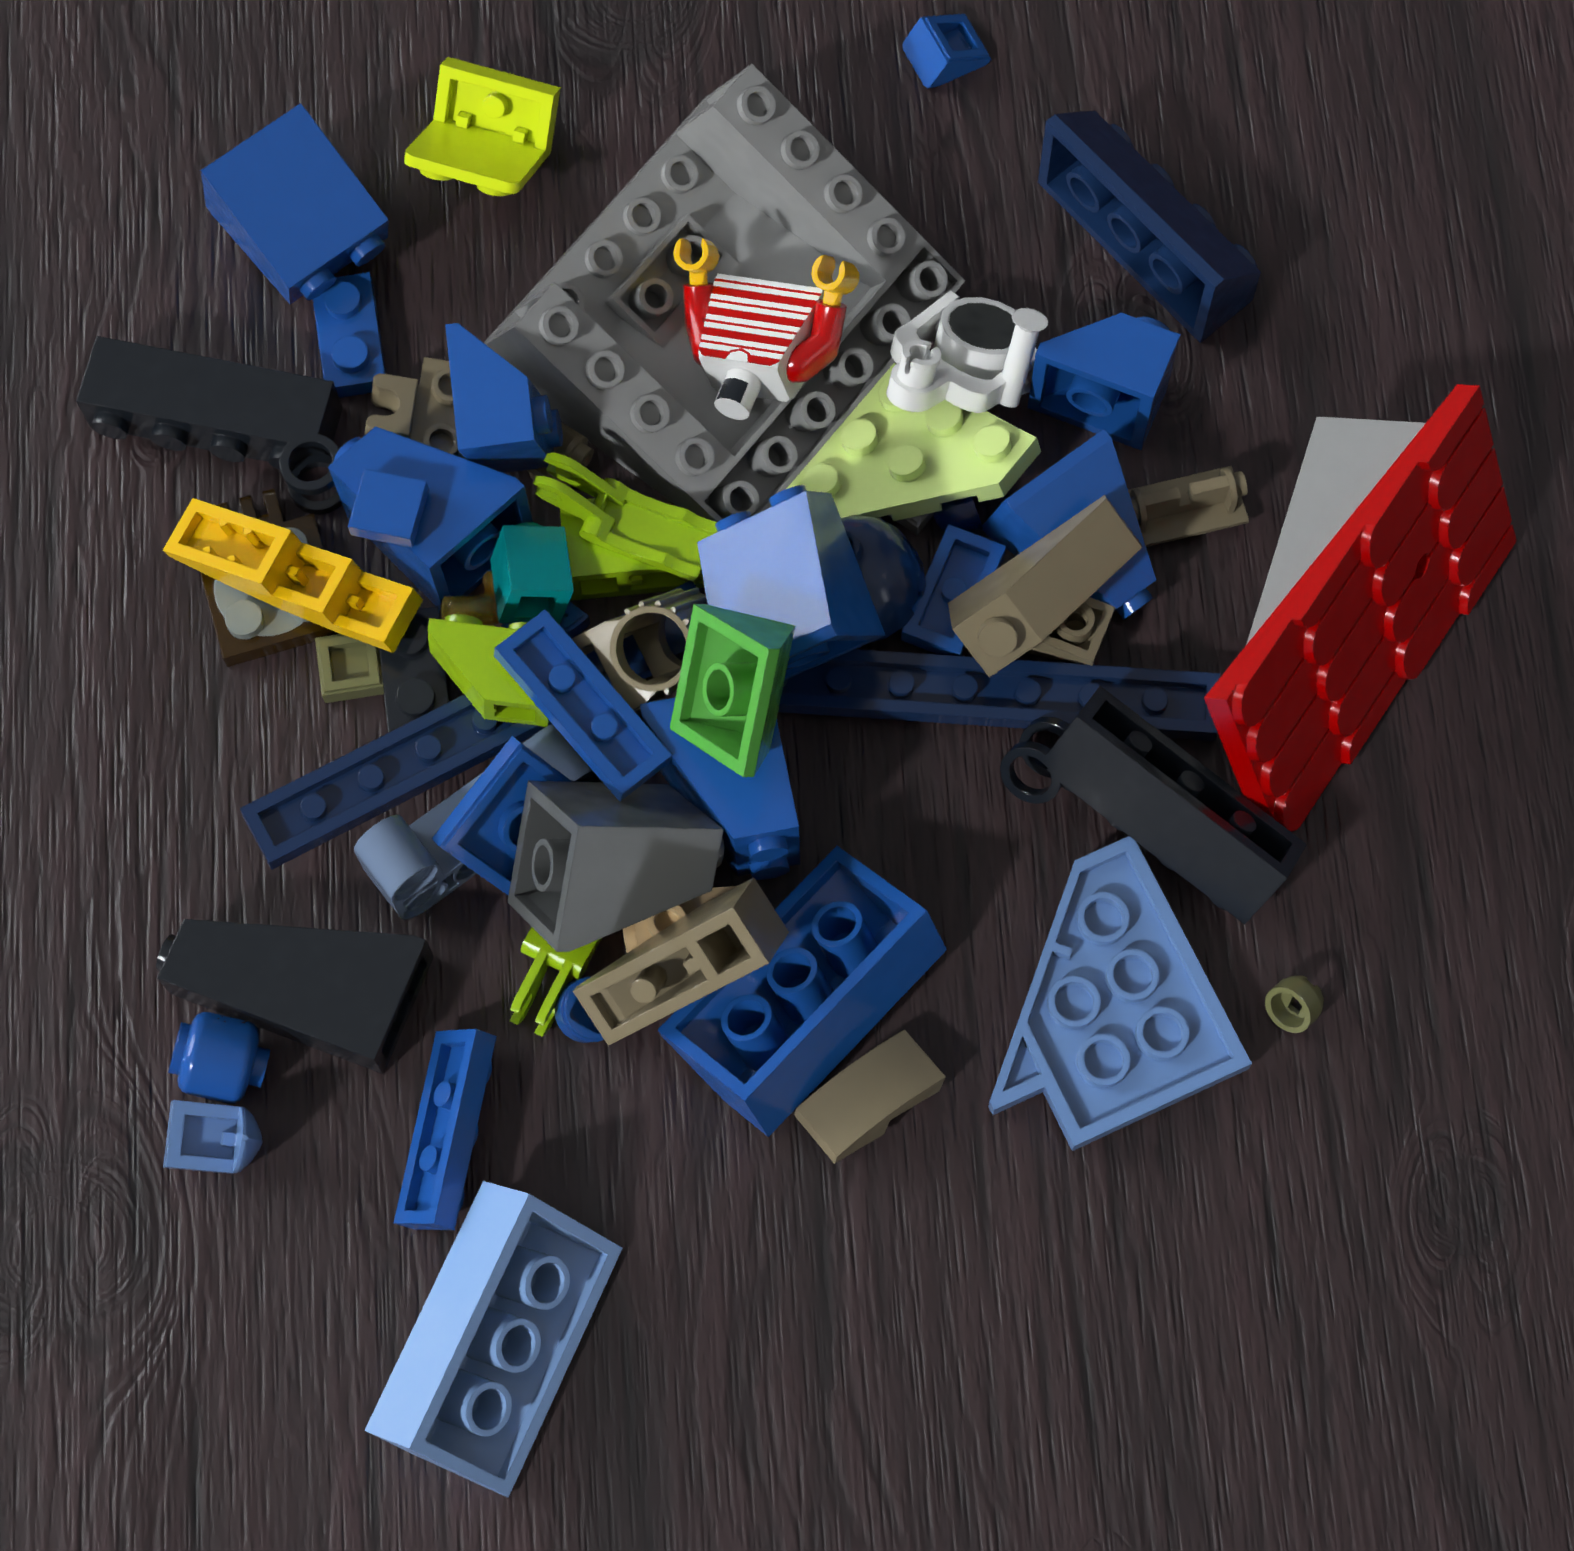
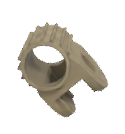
[572,587,707,712]

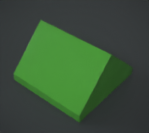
[670,604,796,777]

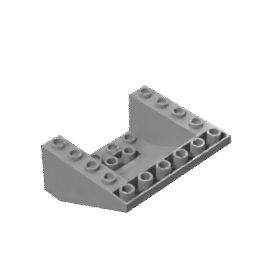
[484,64,965,522]

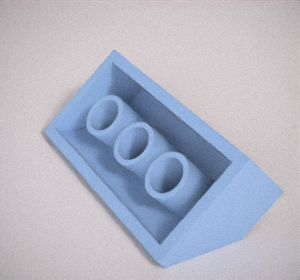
[364,1181,623,1498]

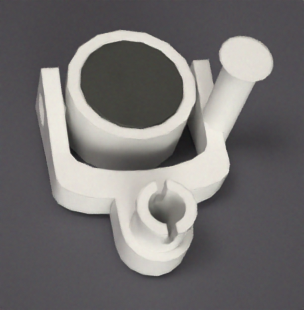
[886,290,1048,413]

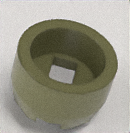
[1265,975,1324,1033]

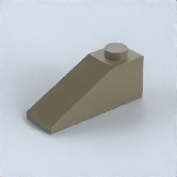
[948,495,1142,677]
[573,878,789,1046]

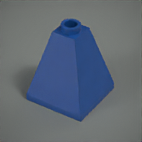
[981,429,1156,620]

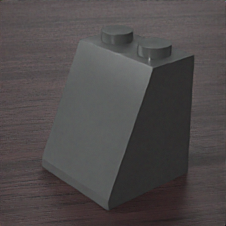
[507,780,724,952]

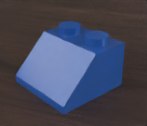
[1028,313,1181,450]
[445,323,563,473]

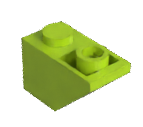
[428,614,549,727]

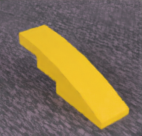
[163,498,423,653]

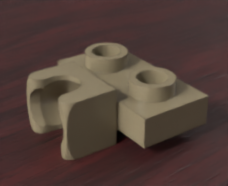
[365,357,466,459]

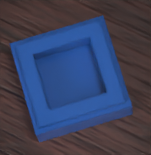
[348,468,429,548]

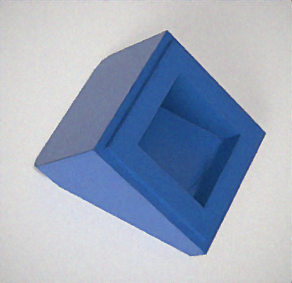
[902,14,991,88]

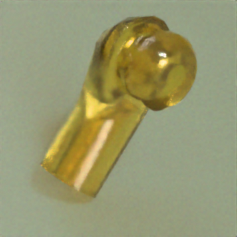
[441,571,499,626]

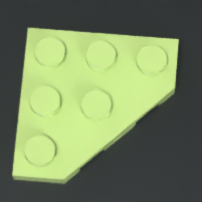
[787,363,1041,521]

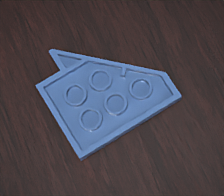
[988,836,1252,1151]

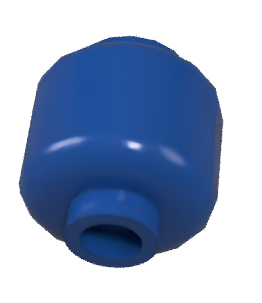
[168,1012,270,1104]

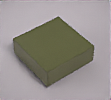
[315,634,384,703]

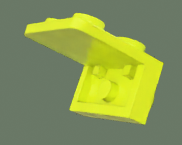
[404,57,561,196]

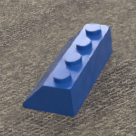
[657,846,947,1137]

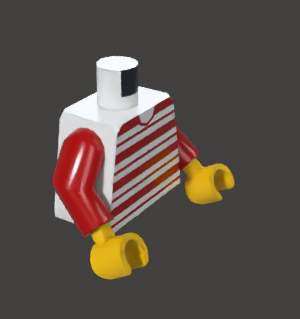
[673,238,860,420]

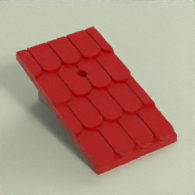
[1204,384,1517,832]

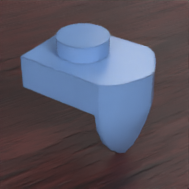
[163,1100,263,1174]

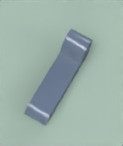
[354,724,600,920]

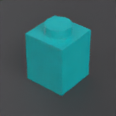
[490,522,574,624]

